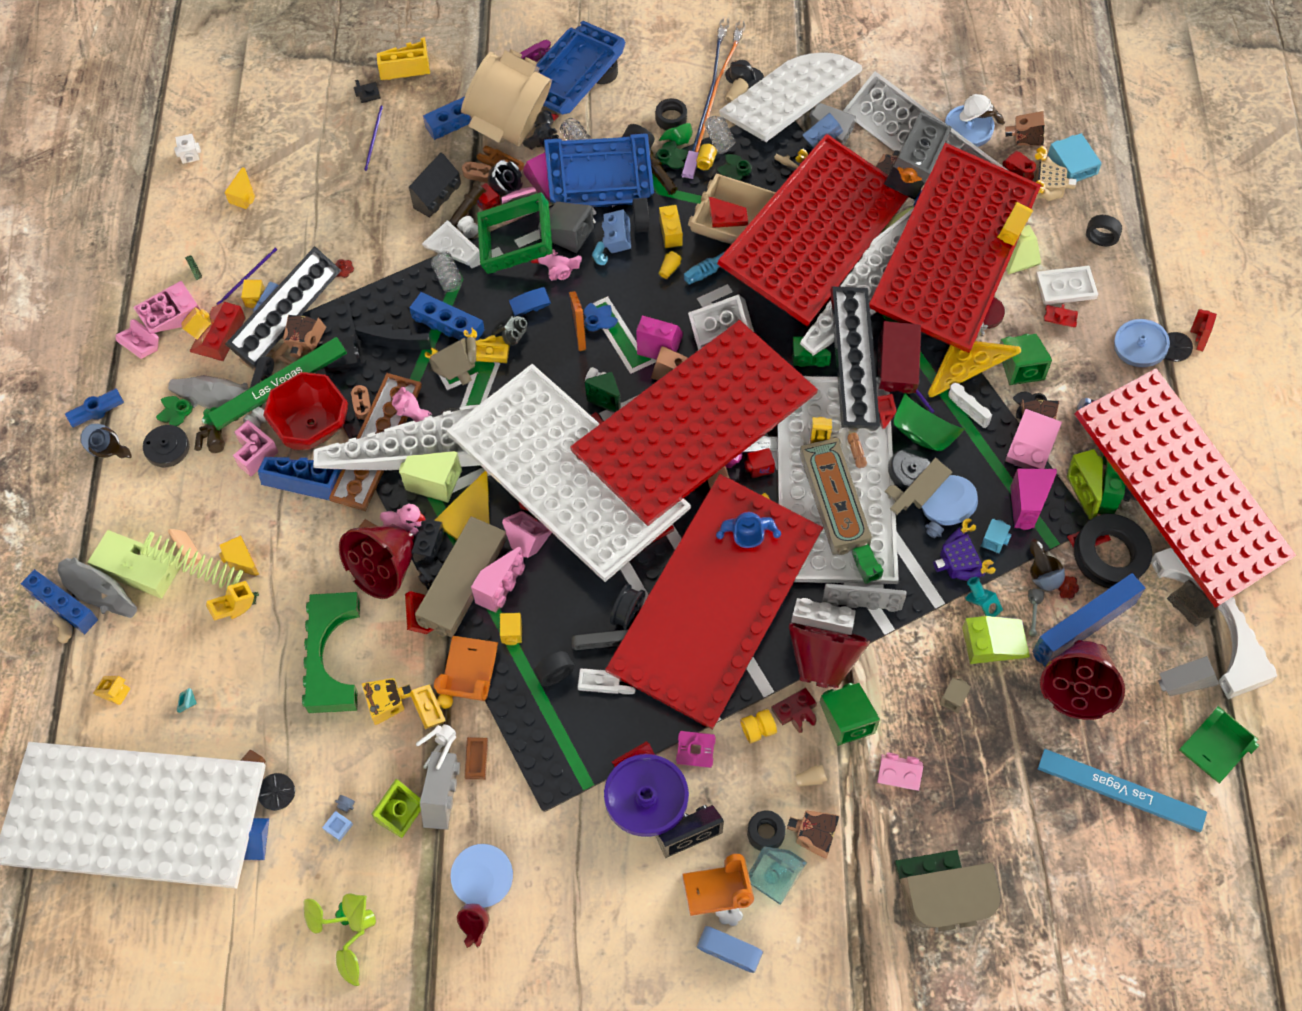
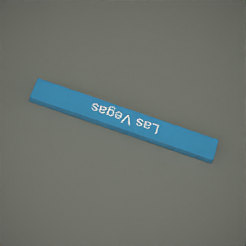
[1037,749,1207,833]

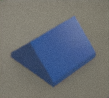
[244,818,269,860]

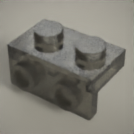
[1167,579,1218,627]

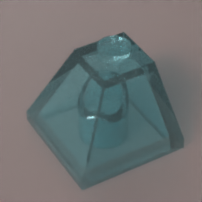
[748,846,807,905]

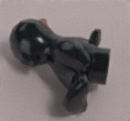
[522,110,559,150]

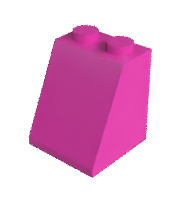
[522,152,550,201]
[636,315,683,360]
[1010,469,1057,530]

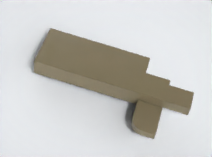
[884,458,952,515]

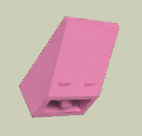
[133,281,200,333]
[471,547,525,613]

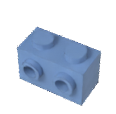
[602,210,631,253]

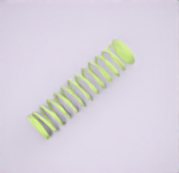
[140,531,243,590]

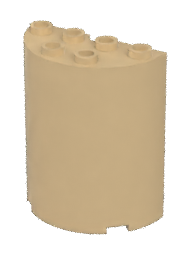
[688,174,776,245]

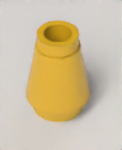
[658,251,682,279]

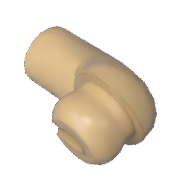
[53,616,73,643]

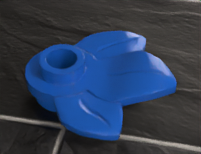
[584,303,618,331]

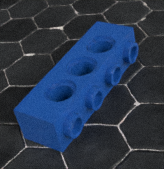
[423,96,472,140]
[410,292,485,340]
[20,569,98,635]

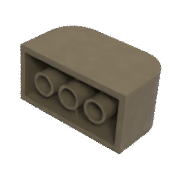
[900,862,1000,931]

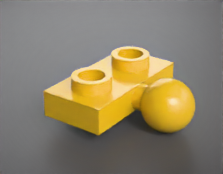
[410,684,453,730]

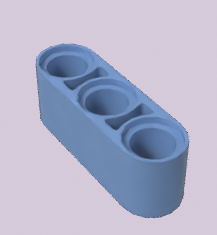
[696,926,763,973]

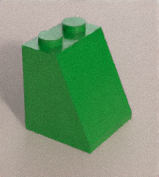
[999,334,1052,386]
[820,683,880,746]

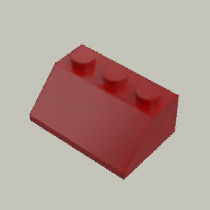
[190,302,246,361]

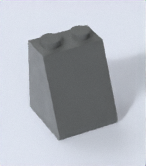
[538,202,594,253]

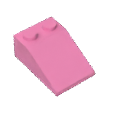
[1005,409,1062,469]

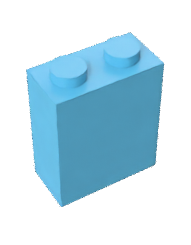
[1048,133,1102,182]

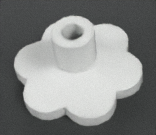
[715,908,743,926]

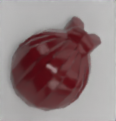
[457,904,490,948]

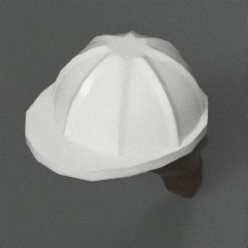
[959,94,1005,125]

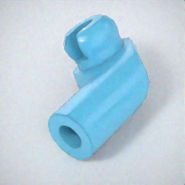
[592,242,608,265]

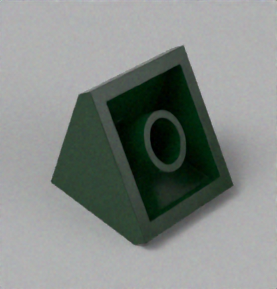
[585,372,621,413]

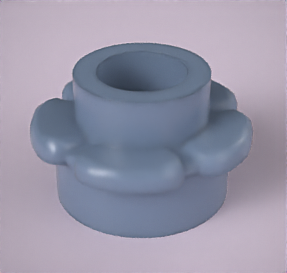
[925,521,944,538]
[335,795,355,812]

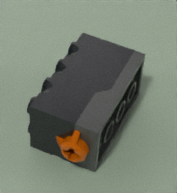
[884,112,952,200]

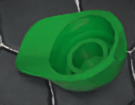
[658,123,692,146]

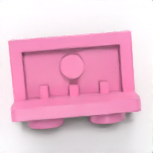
[116,319,159,359]
[877,752,923,791]

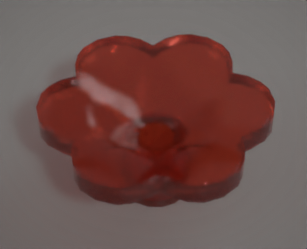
[335,259,354,278]
[1058,576,1079,600]

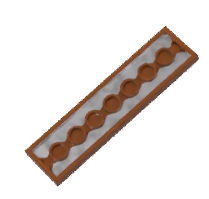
[329,373,422,512]

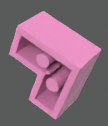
[233,420,278,477]

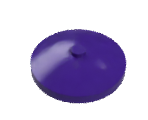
[604,754,689,837]

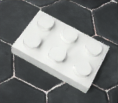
[1036,266,1098,305]
[792,598,856,635]

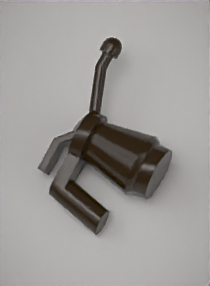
[194,418,239,453]

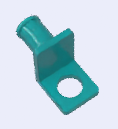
[965,577,1003,617]

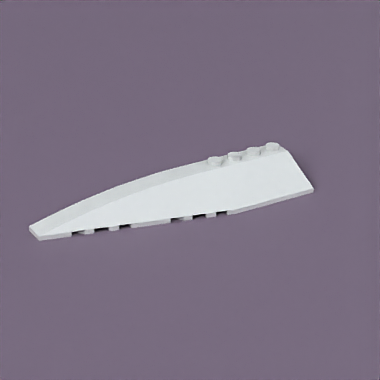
[843,71,1009,171]
[800,208,914,355]
[314,405,480,470]

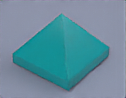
[177,688,197,713]

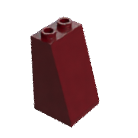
[878,321,921,394]

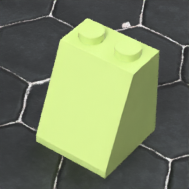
[399,451,462,503]

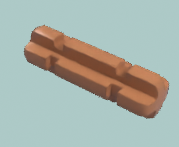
[847,433,867,469]

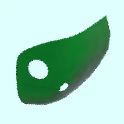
[894,394,966,451]

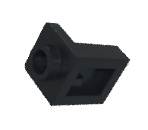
[354,80,381,103]
[418,559,443,587]

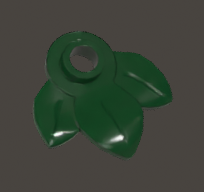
[655,141,689,169]
[717,154,752,181]

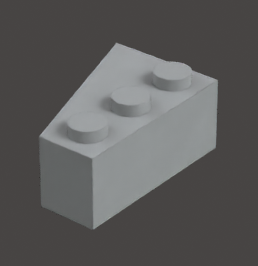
[420,752,460,830]

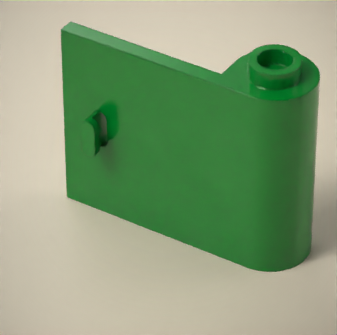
[1179,706,1259,784]

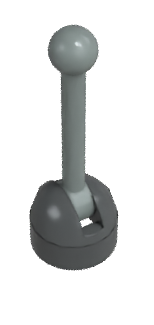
[1028,589,1044,637]

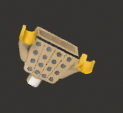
[1035,146,1076,201]

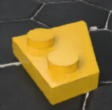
[476,335,510,363]

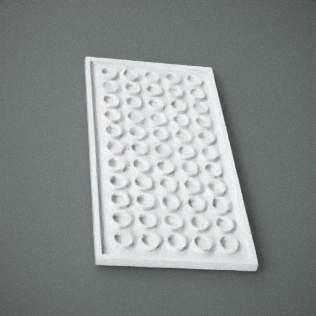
[447,364,691,582]
[777,376,899,584]
[0,742,266,889]

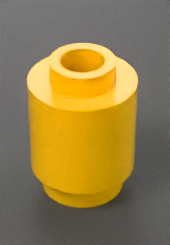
[696,144,717,170]

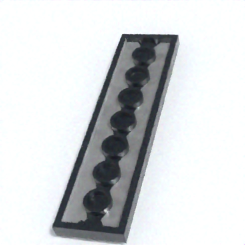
[225,246,342,369]
[830,286,880,429]

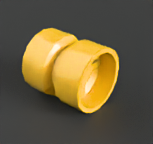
[740,708,777,744]

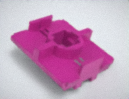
[676,731,716,768]

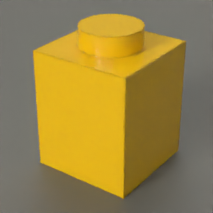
[241,280,265,309]
[181,307,211,339]
[500,613,522,645]

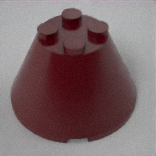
[339,524,414,599]
[789,623,870,688]
[1040,640,1125,720]

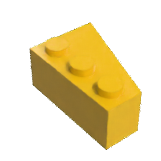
[377,37,430,80]

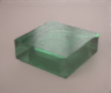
[185,255,202,280]

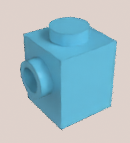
[981,519,1012,553]

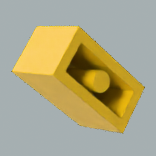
[659,205,683,248]

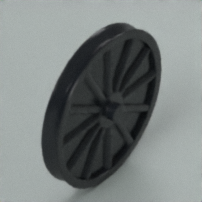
[1165,332,1193,362]
[258,773,295,811]

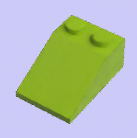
[1066,449,1103,520]
[962,616,1030,664]

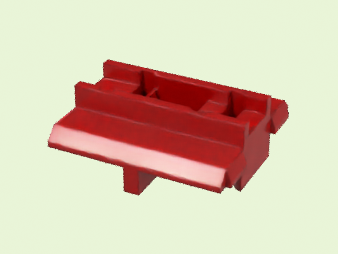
[1044,304,1078,328]

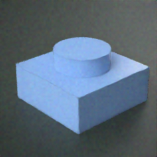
[322,811,353,841]

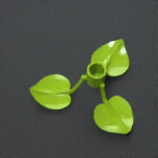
[303,893,376,986]

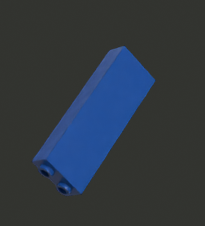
[1032,573,1146,666]

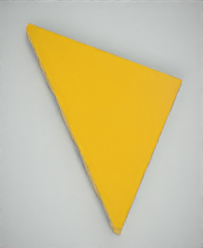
[928,341,1021,397]
[434,471,490,541]

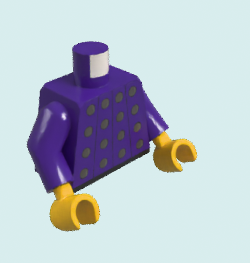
[933,518,996,581]

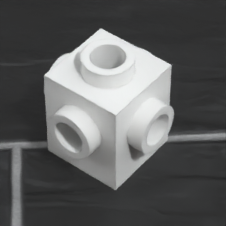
[174,134,201,164]

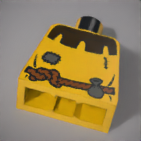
[362,678,412,725]

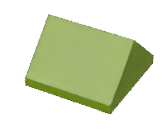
[371,779,421,838]

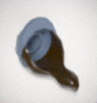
[80,424,132,459]
[1030,538,1065,591]

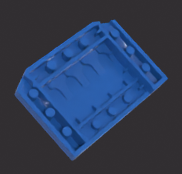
[536,21,626,115]
[544,134,654,207]

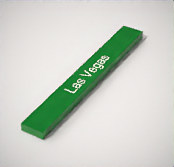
[208,337,347,430]

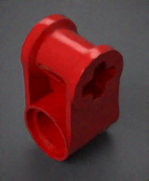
[1002,151,1036,181]

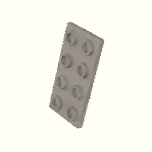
[822,581,906,612]

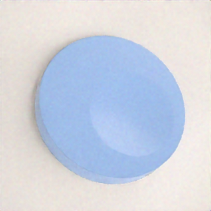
[945,105,995,147]
[1114,319,1170,367]
[922,475,978,525]
[450,844,513,908]

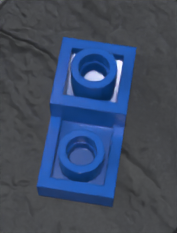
[509,287,551,317]

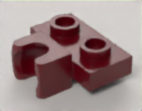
[771,687,817,733]

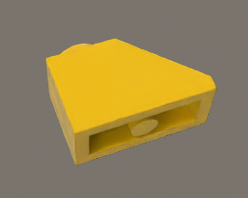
[225,167,255,209]
[997,202,1033,246]
[810,417,832,444]
[219,535,259,576]

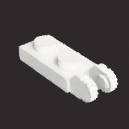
[948,383,992,428]
[578,669,635,695]

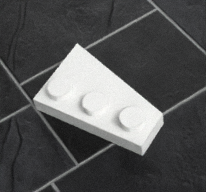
[422,220,480,265]

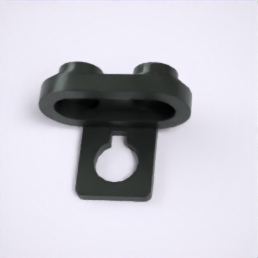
[491,316,527,346]

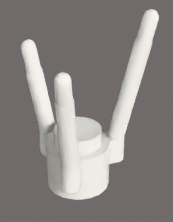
[416,724,456,770]

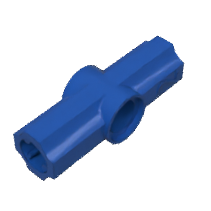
[65,388,124,428]

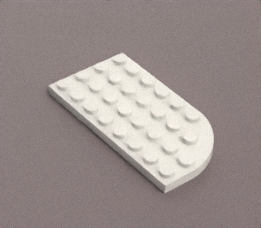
[719,53,862,142]

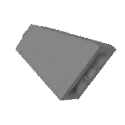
[809,103,856,145]
[1158,656,1219,696]

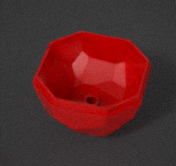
[263,372,348,450]

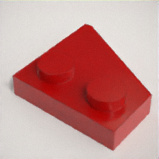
[709,197,748,228]

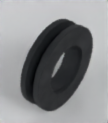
[1074,514,1152,588]

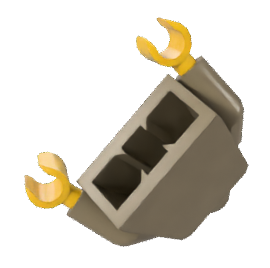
[425,328,477,385]

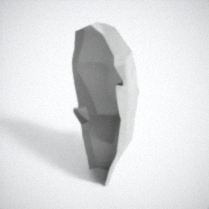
[168,375,249,409]
[57,557,137,618]

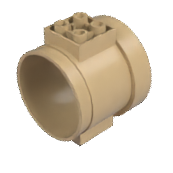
[461,49,552,147]

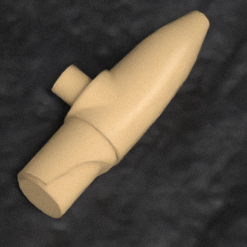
[774,154,798,169]

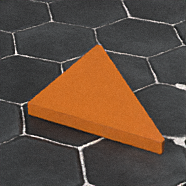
[569,291,586,351]

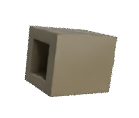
[940,678,971,714]

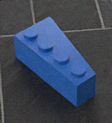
[258,457,342,501]

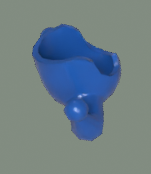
[716,512,781,548]

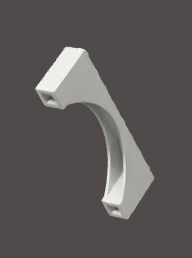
[1151,548,1277,699]

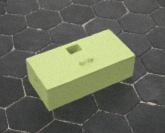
[87,530,181,599]

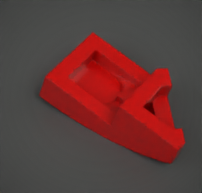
[877,394,897,429]

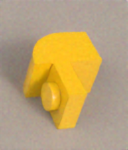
[206,581,254,621]

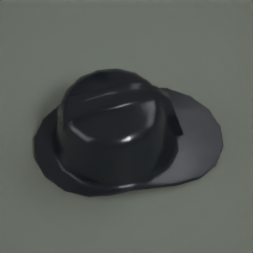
[725,60,764,88]

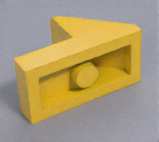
[93,676,130,705]

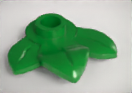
[156,396,193,426]

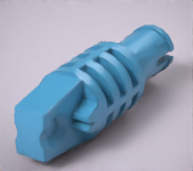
[684,252,725,285]

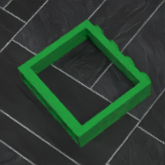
[477,192,553,274]

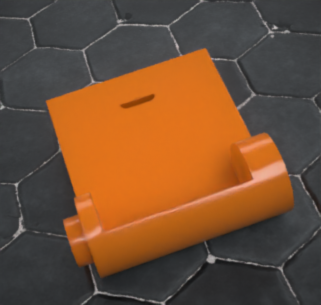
[434,636,498,701]
[683,854,754,916]

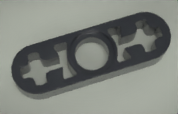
[249,356,274,408]

